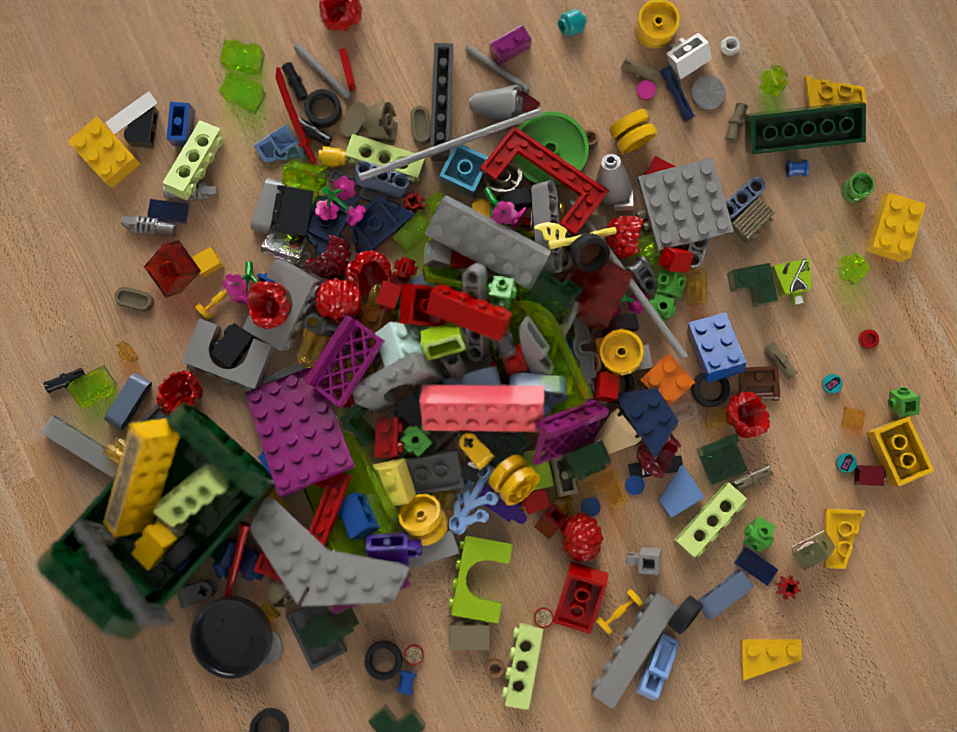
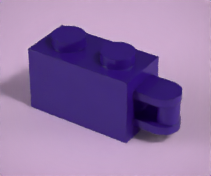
[477,484,527,524]
[366,533,423,565]

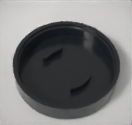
[190,596,273,679]

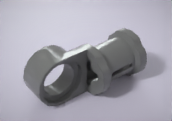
[304,312,339,337]

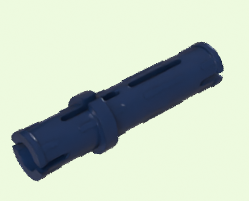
[660,65,695,122]

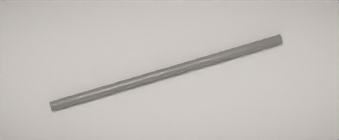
[358,108,542,181]
[568,198,688,360]

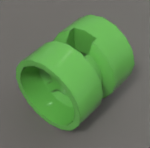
[841,172,875,203]

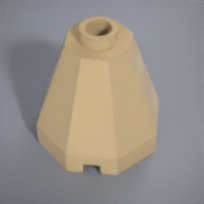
[593,407,642,455]

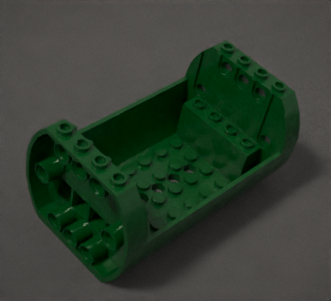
[37,402,275,640]

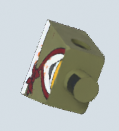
[792,530,836,570]

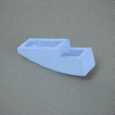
[635,633,680,701]

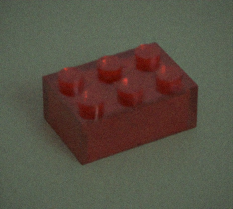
[576,263,634,331]

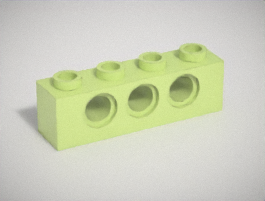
[163,120,224,200]
[345,134,426,183]
[153,462,228,527]
[674,482,747,557]
[502,623,543,710]

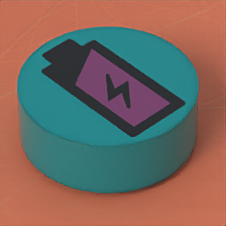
[822,374,843,394]
[835,453,857,473]

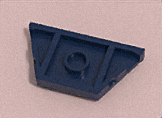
[306,195,360,255]
[349,196,416,253]
[617,388,679,458]

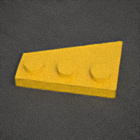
[804,75,867,107]
[823,508,866,569]
[740,639,802,681]

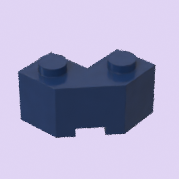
[211,537,264,581]

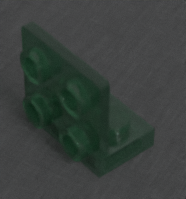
[339,403,375,448]
[696,434,747,485]

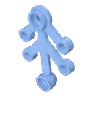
[449,464,498,534]

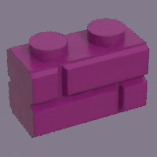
[489,25,532,65]

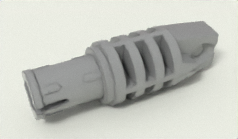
[163,183,218,200]
[121,215,177,236]

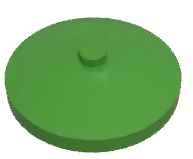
[513,111,589,187]

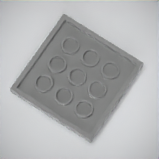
[637,157,734,252]

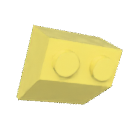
[368,458,416,507]

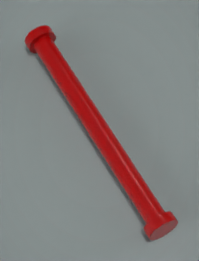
[224,522,251,597]

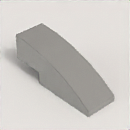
[519,316,555,375]

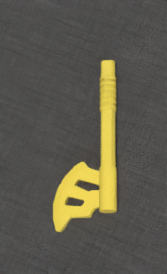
[534,223,617,250]

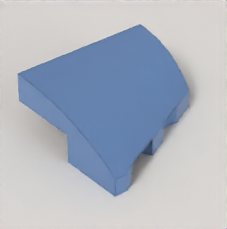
[254,124,306,162]
[658,465,705,518]

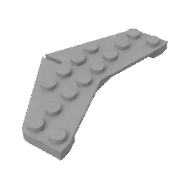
[251,496,410,606]

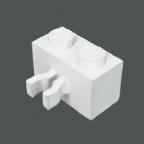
[666,33,712,79]

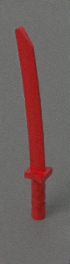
[275,67,320,171]

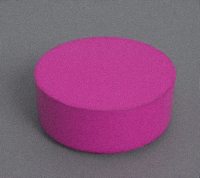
[636,80,656,101]

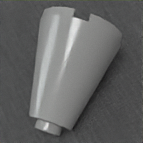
[469,85,523,121]
[595,154,632,205]

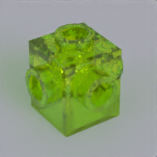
[759,64,789,97]
[836,252,872,285]

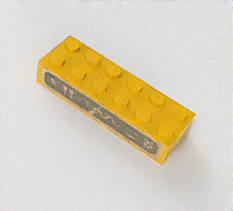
[103,419,179,538]

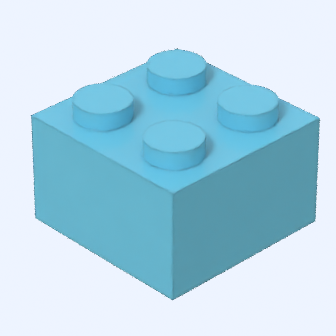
[439,145,488,198]

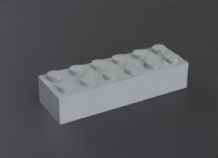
[425,195,551,290]

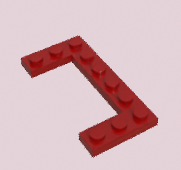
[480,126,609,236]
[253,473,352,591]

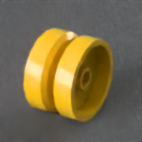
[635,0,680,49]
[609,109,658,154]
[600,329,644,376]
[488,454,540,506]
[398,494,448,546]

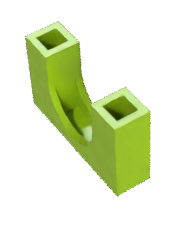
[448,535,512,624]

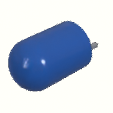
[213,561,229,581]

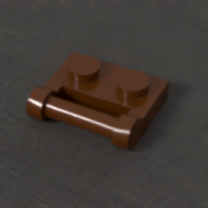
[738,366,780,401]

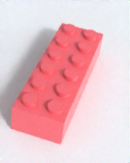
[420,385,544,432]

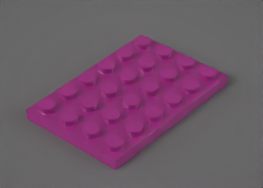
[245,366,355,498]

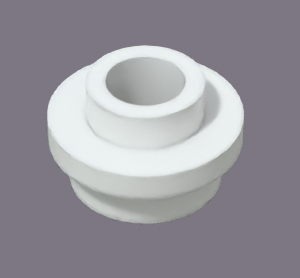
[720,37,740,56]

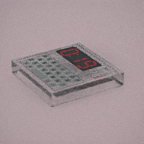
[261,224,310,264]

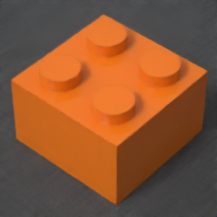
[637,354,695,406]

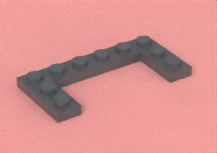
[72,520,174,627]

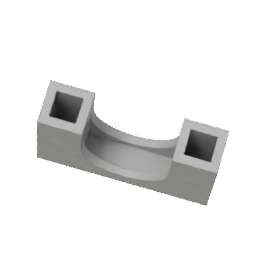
[242,259,321,351]
[182,318,275,392]
[352,351,445,413]

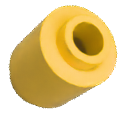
[318,146,346,168]

